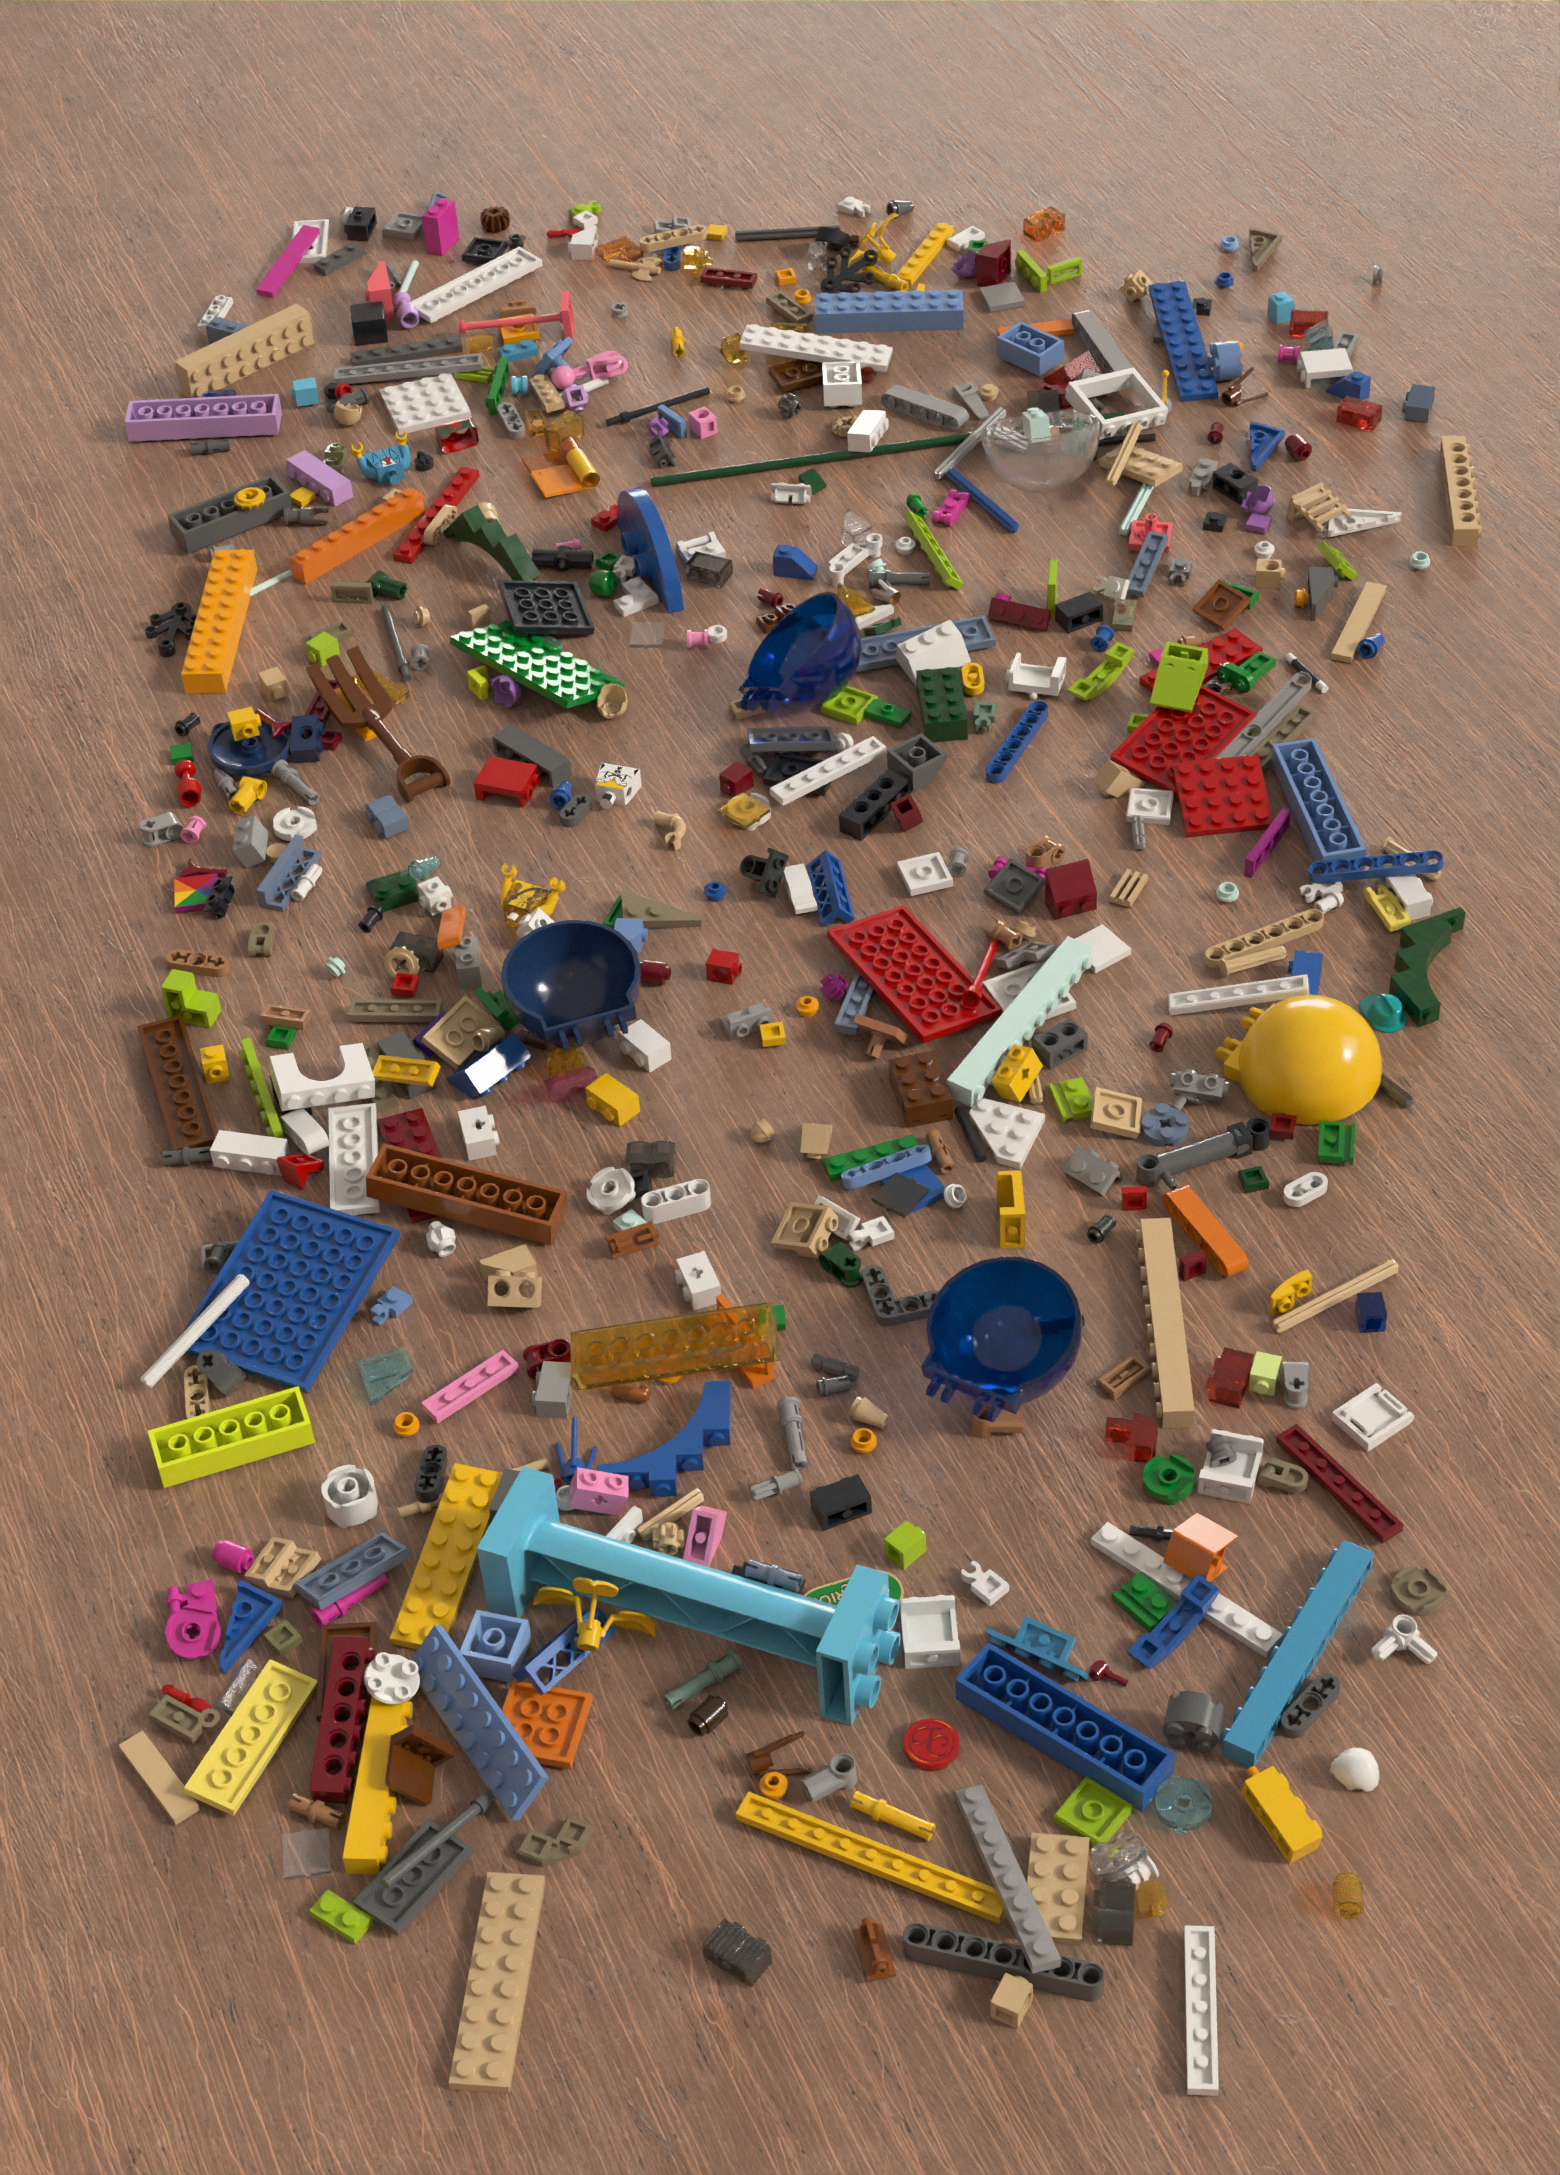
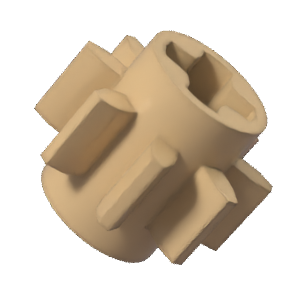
[652,1522,685,1556]

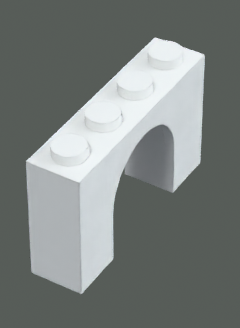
[270,1043,375,1111]

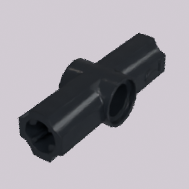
[532,545,594,572]

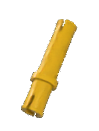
[862,265,909,292]
[850,1790,936,1841]

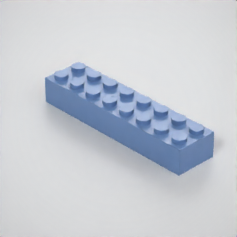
[815,289,963,333]
[1271,738,1367,874]

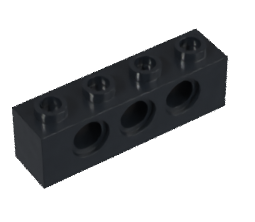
[838,768,911,841]

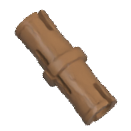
[925,1129,956,1174]
[288,1793,346,1830]

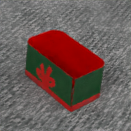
[434,418,479,454]

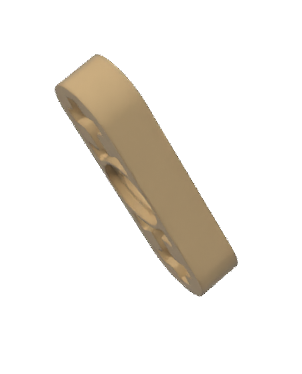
[423,505,457,546]
[184,1365,211,1419]

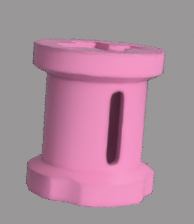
[687,629,709,648]
[180,816,207,844]

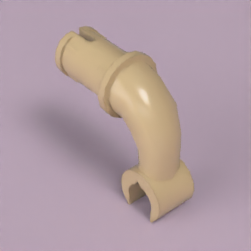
[654,811,686,851]

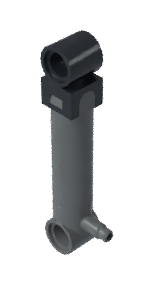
[1136,1117,1271,1190]

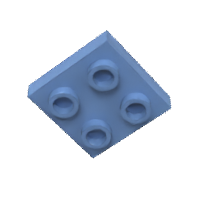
[533,336,574,376]

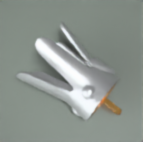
[871,579,901,606]

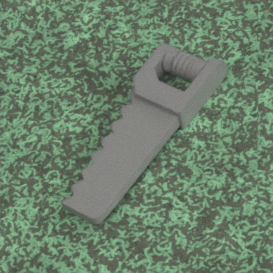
[952,382,990,420]

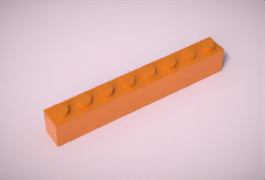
[290,487,425,585]

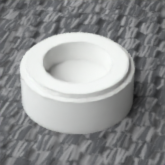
[708,625,727,643]

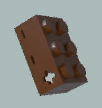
[888,1050,953,1128]

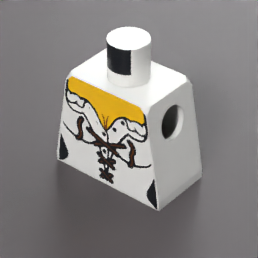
[595,763,642,809]

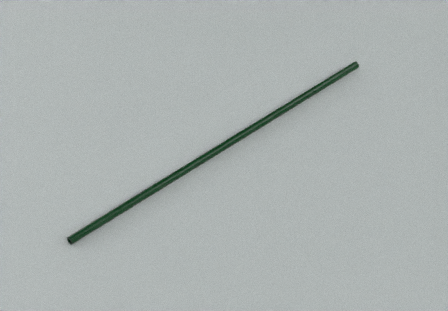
[650,411,1124,487]

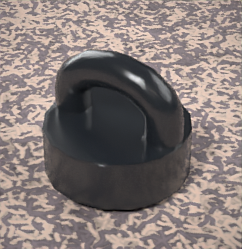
[414,451,434,471]

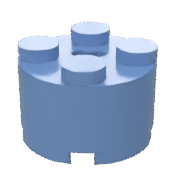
[1208,340,1242,382]

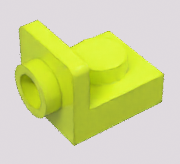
[467,665,489,700]

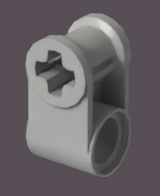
[139,812,184,847]
[1282,1361,1309,1410]

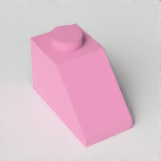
[683,1505,727,1567]

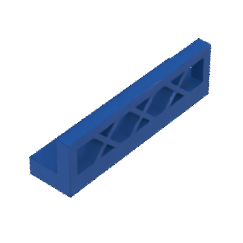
[807,850,855,927]
[512,1605,616,1696]

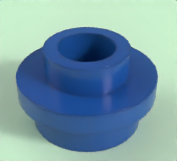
[1215,272,1234,288]
[704,881,726,902]

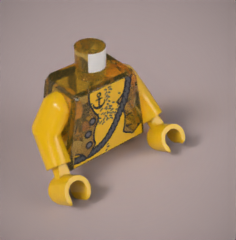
[500,863,566,928]

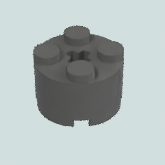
[1163,1691,1225,1753]

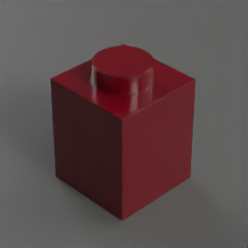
[719,761,753,797]
[890,793,923,832]

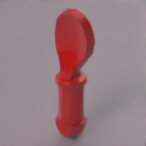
[546,228,583,239]
[162,1684,212,1713]

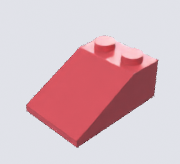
[365,260,395,321]

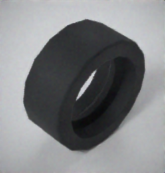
[815,226,851,251]

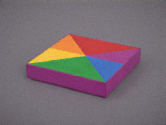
[174,873,219,913]

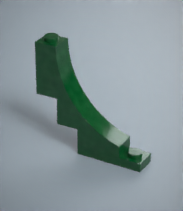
[443,505,541,581]
[1389,907,1466,1027]

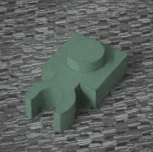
[973,702,997,732]

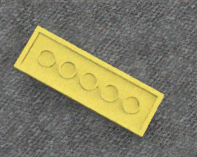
[184,1659,318,1816]

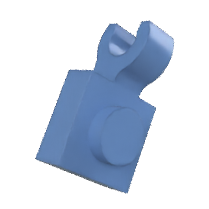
[370,1286,413,1325]

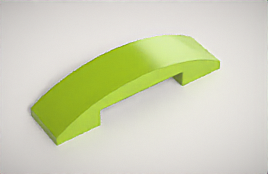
[1068,642,1134,701]

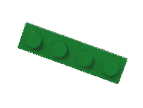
[486,357,510,415]
[822,1134,918,1182]

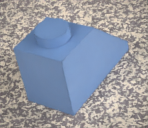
[614,918,648,953]

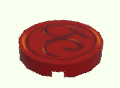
[903,1718,960,1771]

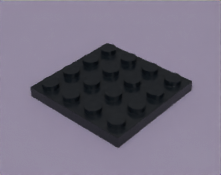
[498,580,595,636]

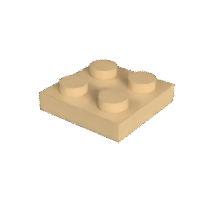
[1090,1087,1142,1139]

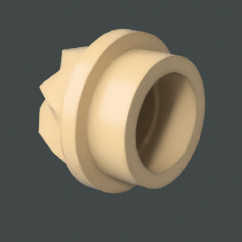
[750,1118,775,1143]

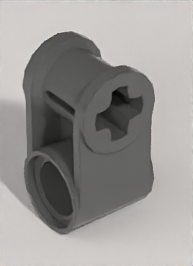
[197,1350,246,1396]

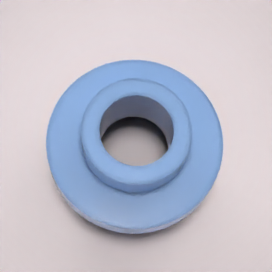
[1220,236,1238,252]

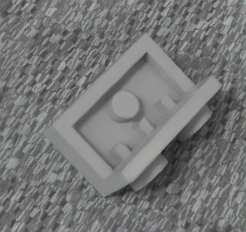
[1063,1146,1123,1196]

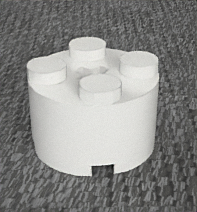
[321,1465,378,1528]

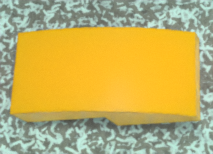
[1269,1269,1313,1316]

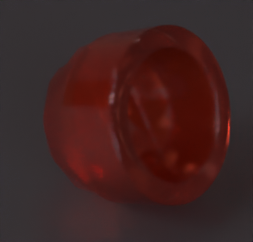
[860,367,875,384]

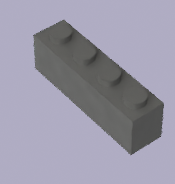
[492,724,571,788]

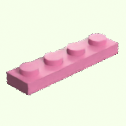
[421,1350,519,1424]

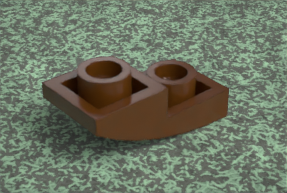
[756,604,803,634]

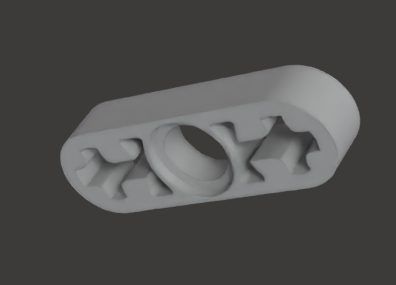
[497,402,526,440]

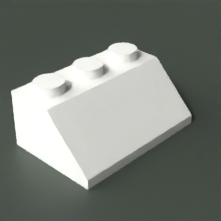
[896,620,971,686]

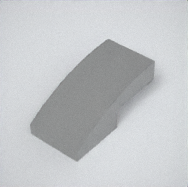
[654,216,692,234]

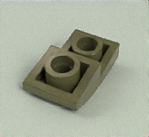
[323,443,348,473]

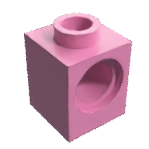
[689,406,718,439]

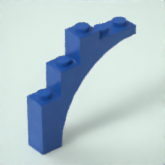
[597,1381,732,1497]

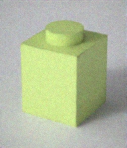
[1249,1351,1282,1396]

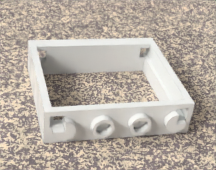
[1065,367,1168,440]

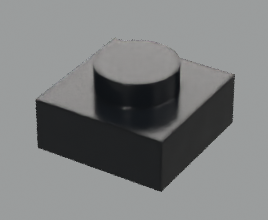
[1192,298,1212,316]
[1203,512,1227,532]
[630,1170,652,1199]

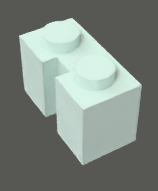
[1022,408,1051,443]

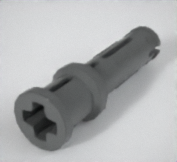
[869,570,930,588]

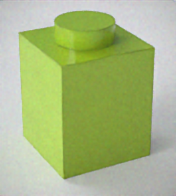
[306,631,340,667]
[884,1520,926,1570]

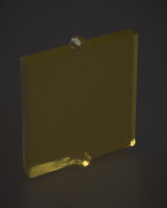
[718,792,770,829]

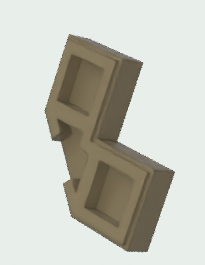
[516,1816,594,1867]

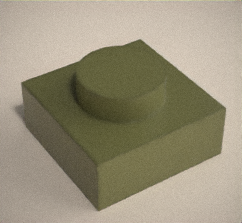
[264,1619,303,1657]

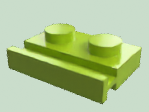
[1317,541,1358,581]
[1049,1077,1093,1123]

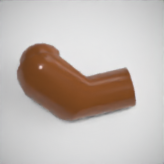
[611,1385,651,1403]

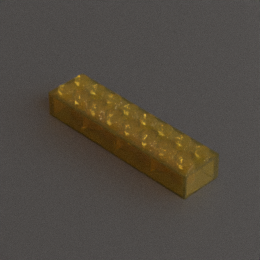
[571,1302,778,1391]

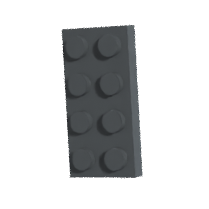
[747,727,836,754]
[353,1819,474,1936]

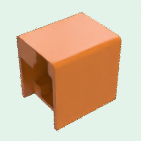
[1163,1513,1238,1582]

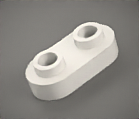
[1283,1172,1328,1207]

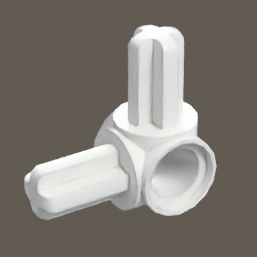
[1371,1614,1437,1664]

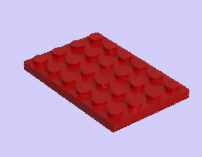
[1110,684,1257,797]

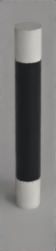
[1285,653,1328,693]

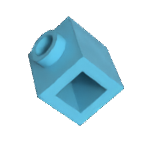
[1267,291,1295,324]
[290,377,319,407]

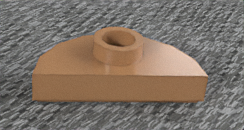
[500,300,537,317]

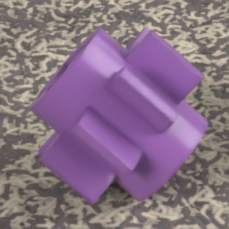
[646,417,669,439]

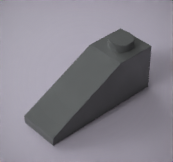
[1307,567,1338,621]

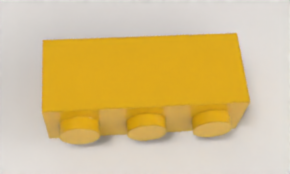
[1241,1766,1323,1864]

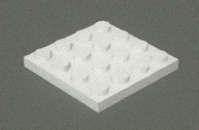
[379,373,472,435]

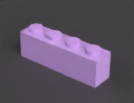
[286,450,353,507]

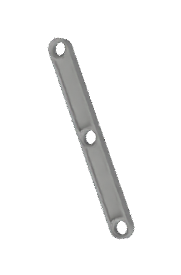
[1215,672,1312,759]

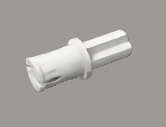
[291,864,322,902]

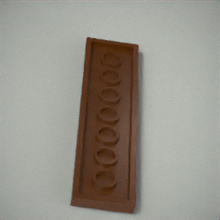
[137,1015,218,1150]

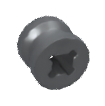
[1206,1436,1237,1467]

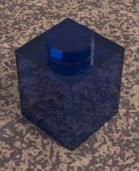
[1355,1292,1387,1333]

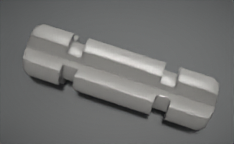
[1131,815,1146,850]

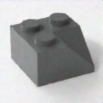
[887,733,947,792]

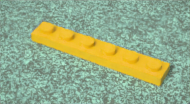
[896,223,954,286]

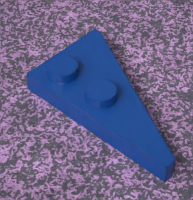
[1249,421,1285,472]
[219,1580,283,1675]

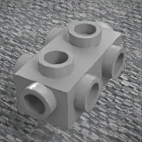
[1170,1069,1229,1110]

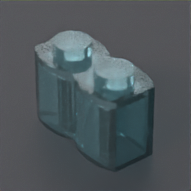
[1303,319,1334,352]

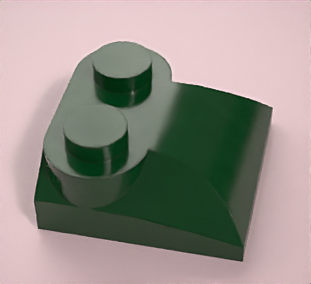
[365,870,419,912]

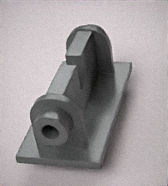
[650,432,676,467]

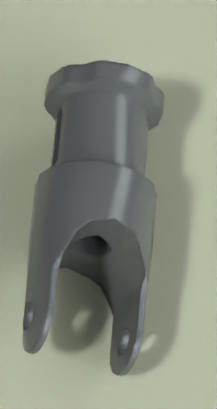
[326,387,370,413]
[284,507,329,525]

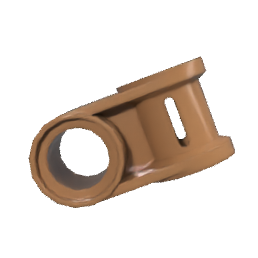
[1025,836,1066,869]

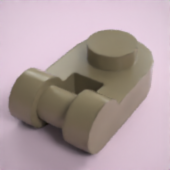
[248,922,275,956]
[1257,1457,1308,1493]

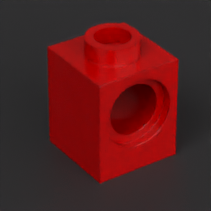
[705,948,742,985]

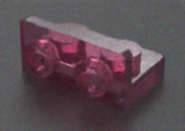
[544,1065,597,1103]

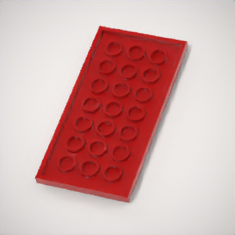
[826,905,1002,1043]

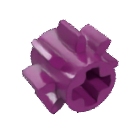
[820,973,848,1002]

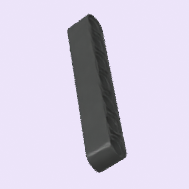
[903,1923,1104,2002]

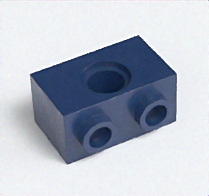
[290,714,325,763]

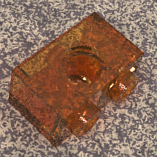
[1023,206,1065,243]

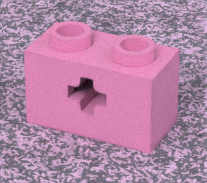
[569,1467,628,1516]

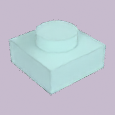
[613,1209,647,1232]

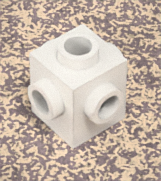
[417,876,453,916]
[516,908,554,938]

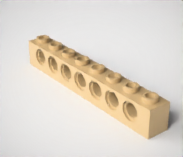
[1440,436,1482,546]

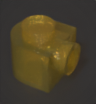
[1137,1880,1171,1918]

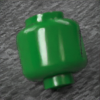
[588,570,619,597]

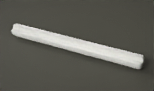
[140,1274,250,1388]

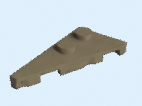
[1249,227,1282,272]
[621,890,702,927]

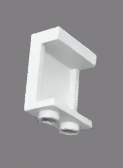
[1297,348,1353,388]
[1005,653,1066,696]
[1198,1429,1264,1504]
[900,1595,960,1669]

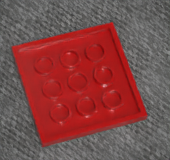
[1172,754,1273,838]

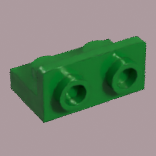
[473,986,519,1032]

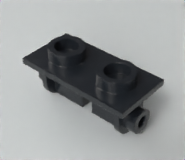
[203,876,235,919]

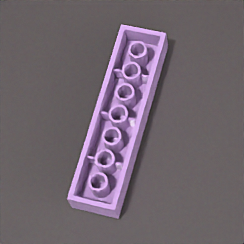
[125,394,282,442]

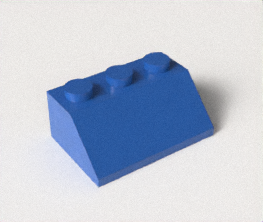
[446,1033,531,1098]

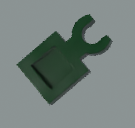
[863,617,902,636]

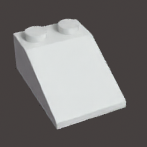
[822,361,862,408]

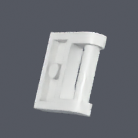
[676,531,726,568]

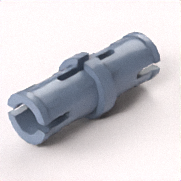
[745,1559,803,1592]

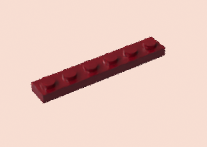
[1276,1424,1404,1544]

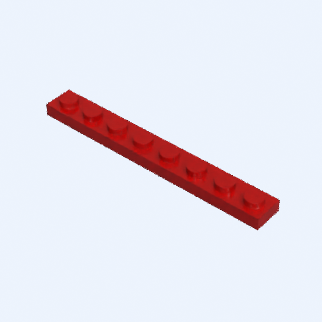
[393,466,479,564]

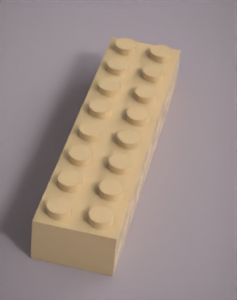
[174,304,314,398]

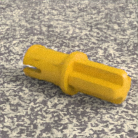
[670,327,685,357]

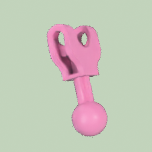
[551,350,628,390]

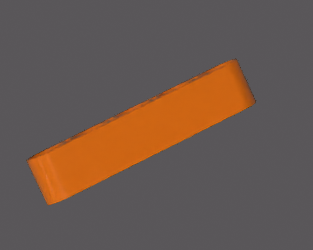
[1163,1185,1249,1279]

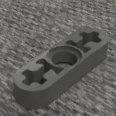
[1280,1673,1340,1738]

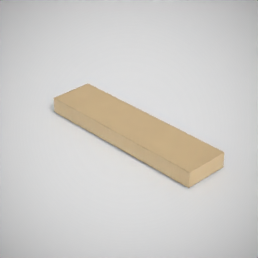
[119,1730,200,1825]

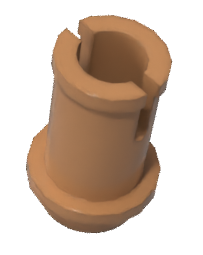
[1177,634,1205,647]

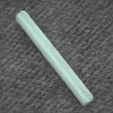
[1119,483,1154,536]

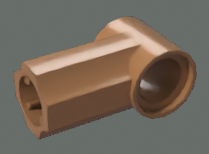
[971,1403,1023,1438]

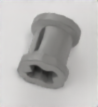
[411,644,430,671]
[947,848,969,877]

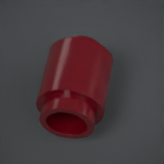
[1285,434,1312,461]
[639,959,671,984]

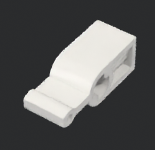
[783,863,818,914]

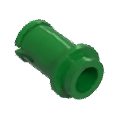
[906,494,928,517]

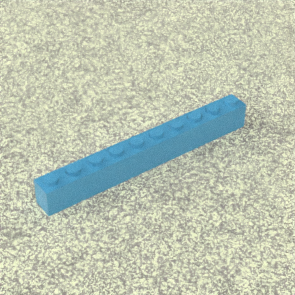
[1220,1540,1374,1768]

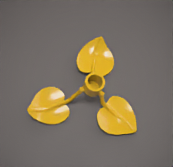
[848,213,899,266]
[533,1577,656,1652]

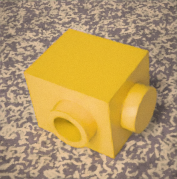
[227,706,262,741]
[200,1044,230,1084]

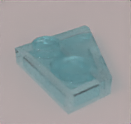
[357,1347,414,1406]

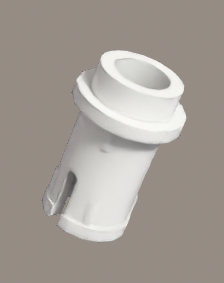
[1314,891,1344,914]

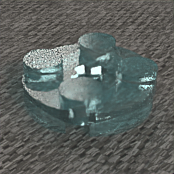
[1155,1776,1212,1834]

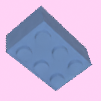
[997,321,1064,376]

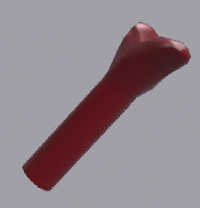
[254,709,292,738]
[179,859,228,878]

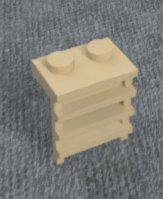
[1286,482,1352,532]

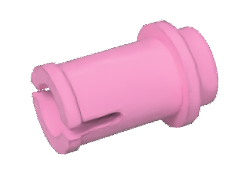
[556,538,582,550]

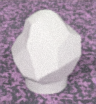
[426,1221,456,1257]

